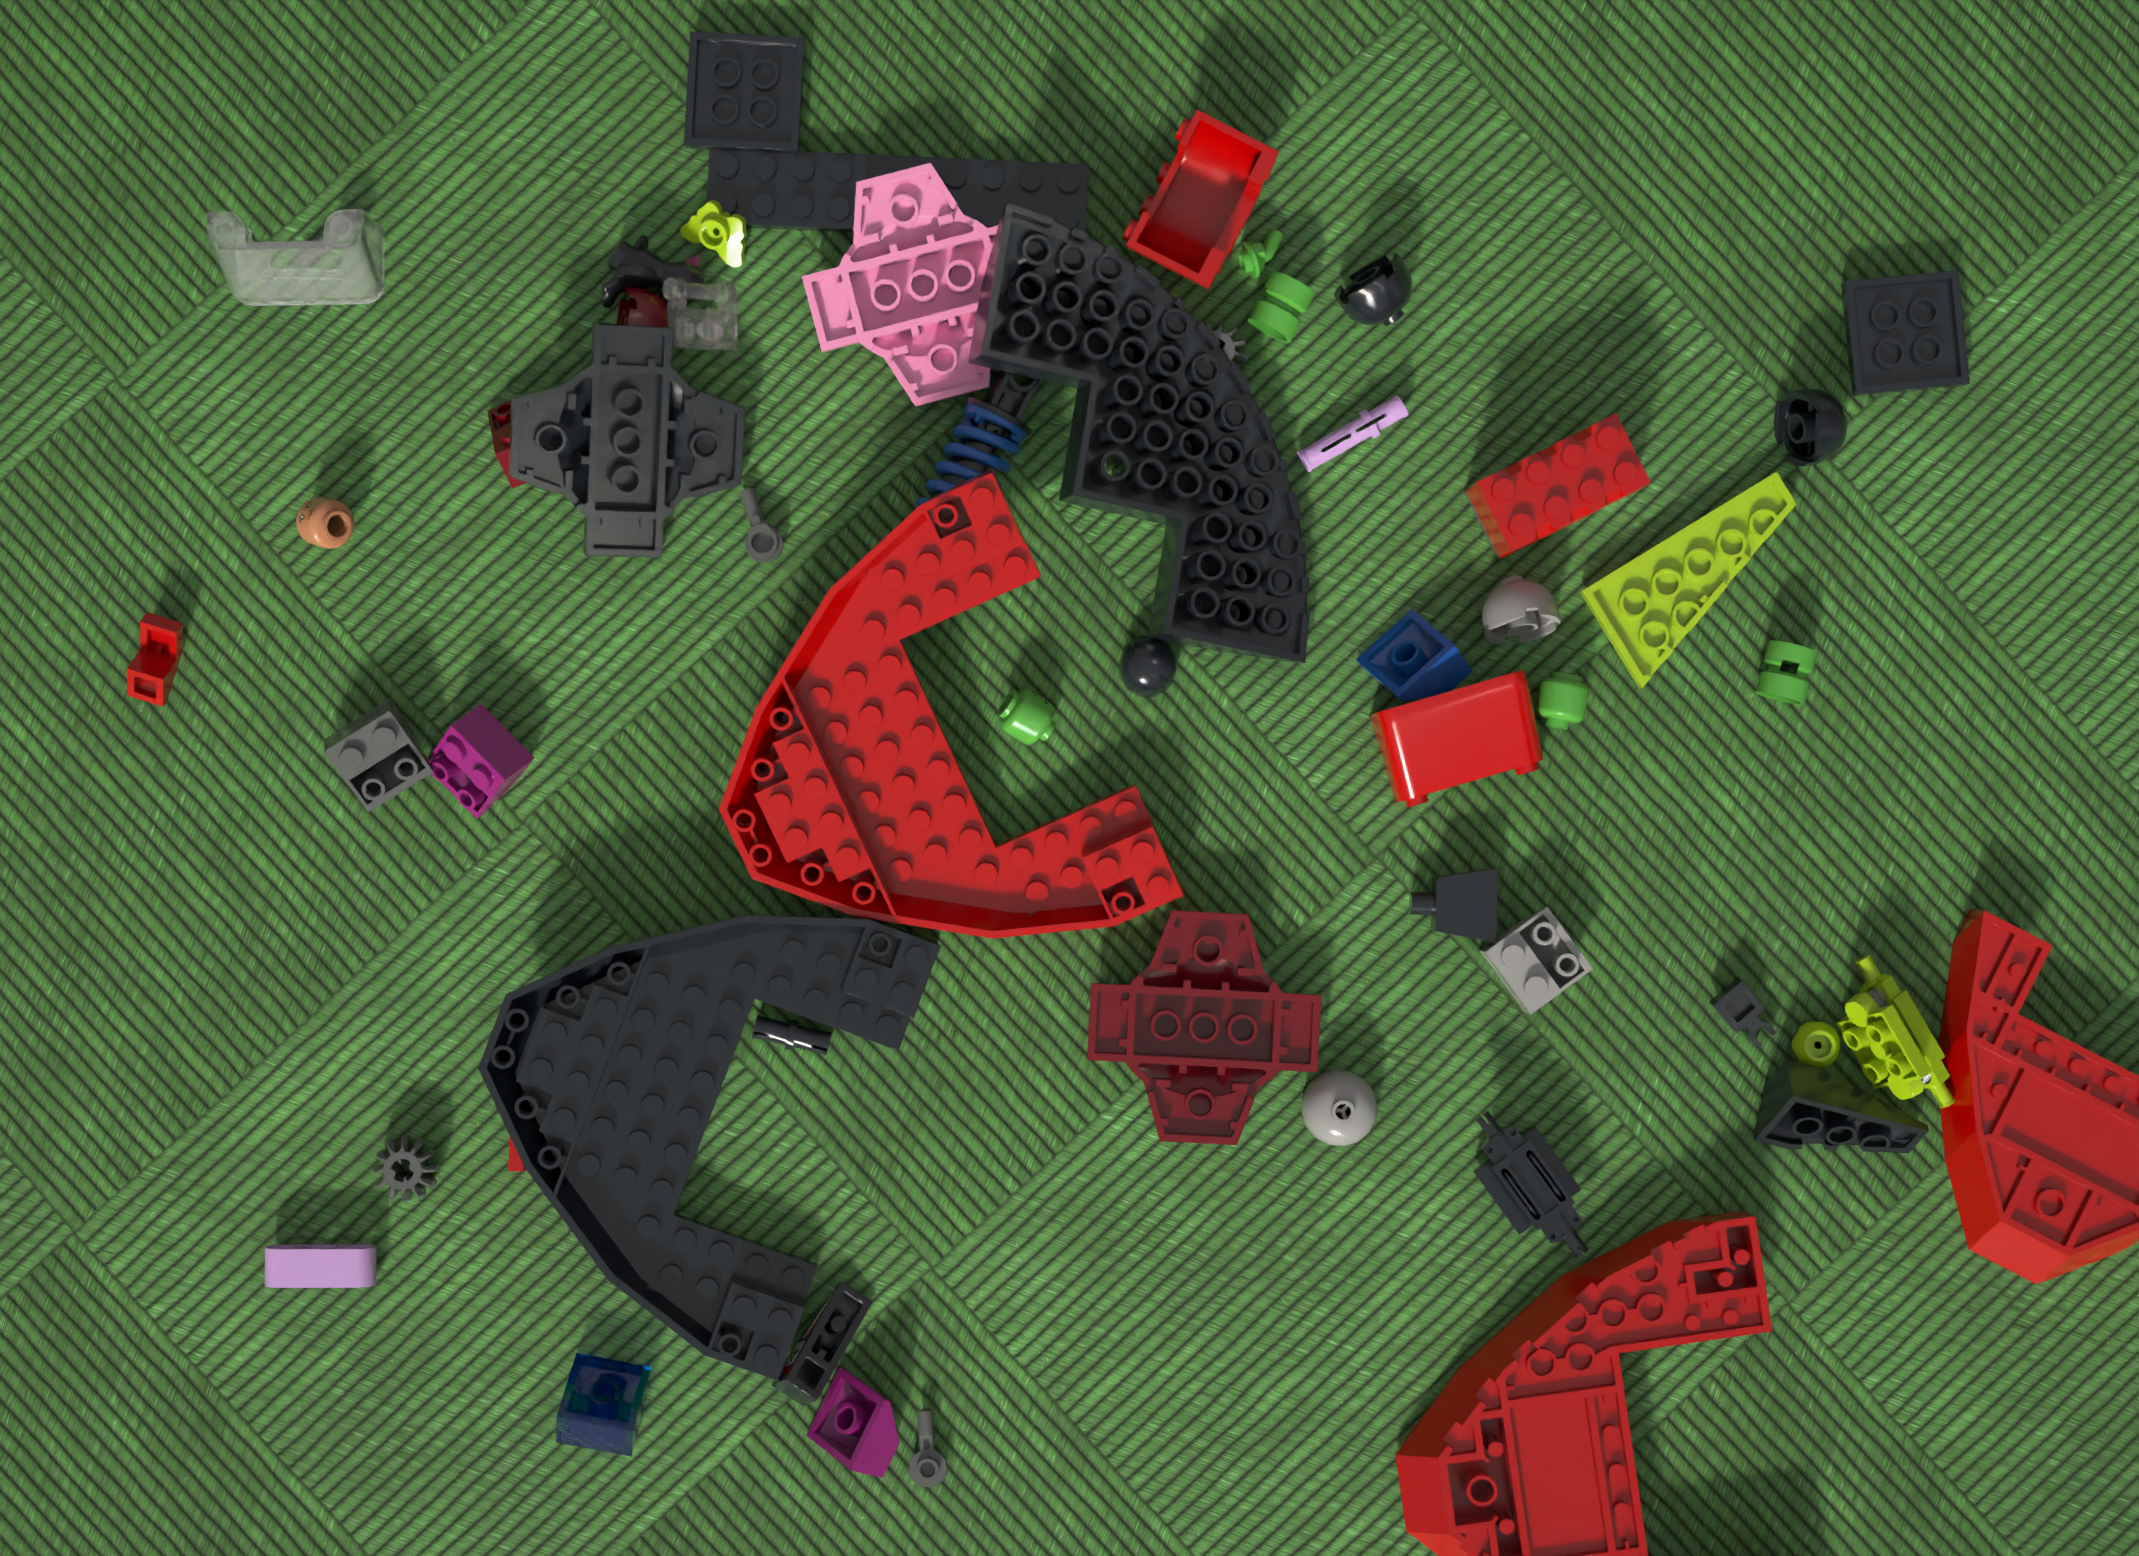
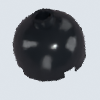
[1334,253,1413,326]
[1774,389,1848,466]

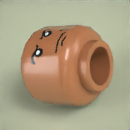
[296,496,354,549]

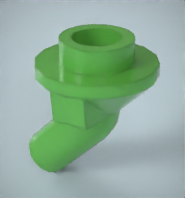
[1237,229,1283,279]

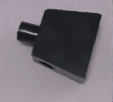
[1409,869,1498,942]

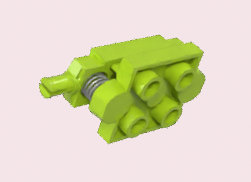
[1836,954,1955,1108]

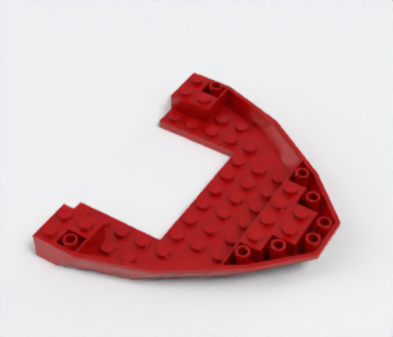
[719,469,1184,938]
[1395,1210,1772,1556]

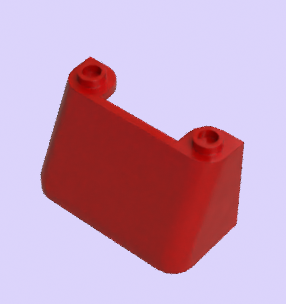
[1370,670,1544,808]

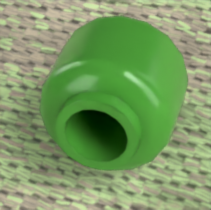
[1535,672,1589,730]
[997,688,1056,745]

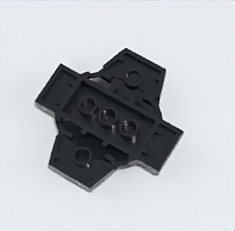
[509,323,745,557]

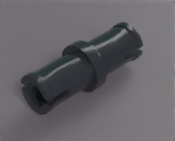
[752,1014,832,1056]

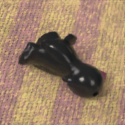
[601,234,704,308]

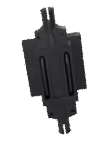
[1473,1110,1589,1258]

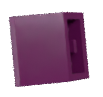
[428,704,534,819]

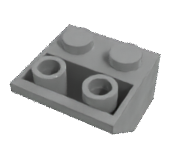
[1479,906,1593,1014]

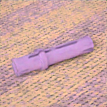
[1297,395,1408,472]

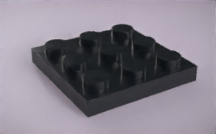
[684,31,805,152]
[1841,270,1970,396]

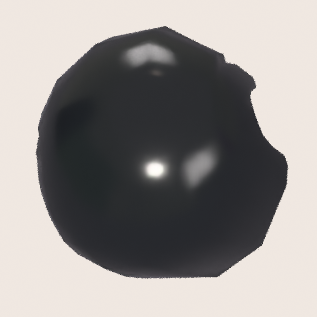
[1119,636,1177,697]

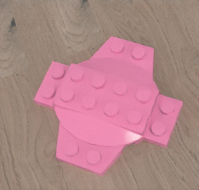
[802,163,999,407]

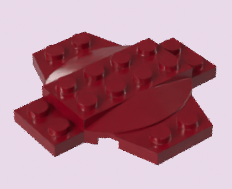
[1087,910,1321,1145]

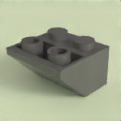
[324,698,433,813]

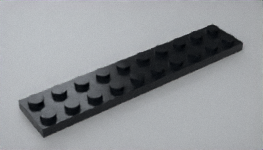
[707,148,1089,233]

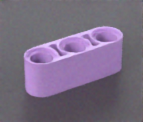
[265,1244,377,1288]

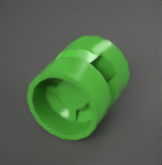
[1247,272,1315,343]
[1755,640,1818,705]

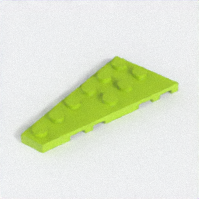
[1580,471,1796,689]

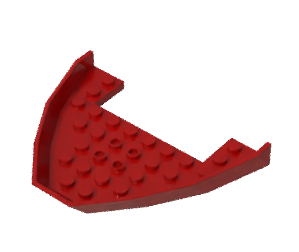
[1938,909,2139,1284]

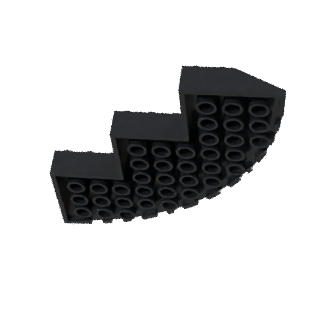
[968,203,1310,663]

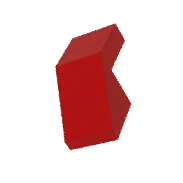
[127,612,183,706]

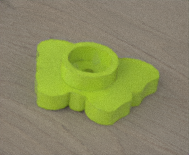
[680,200,747,267]

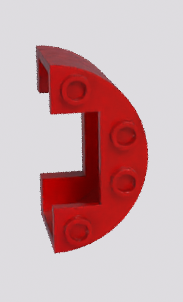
[1122,110,1279,290]

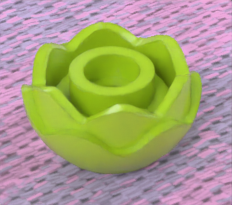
[1791,1022,1841,1068]

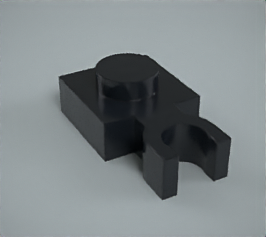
[1709,977,1776,1048]

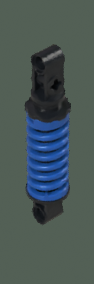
[901,371,1041,646]

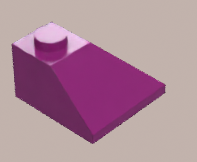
[806,1367,899,1478]

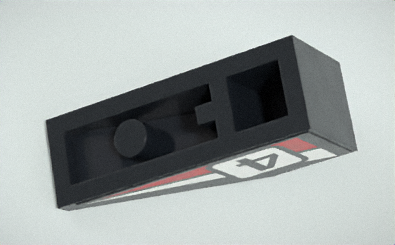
[772,1281,872,1406]

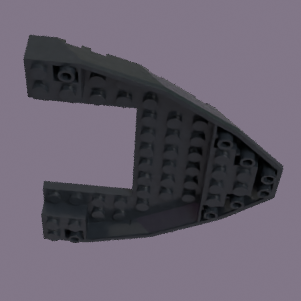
[478,915,941,1381]

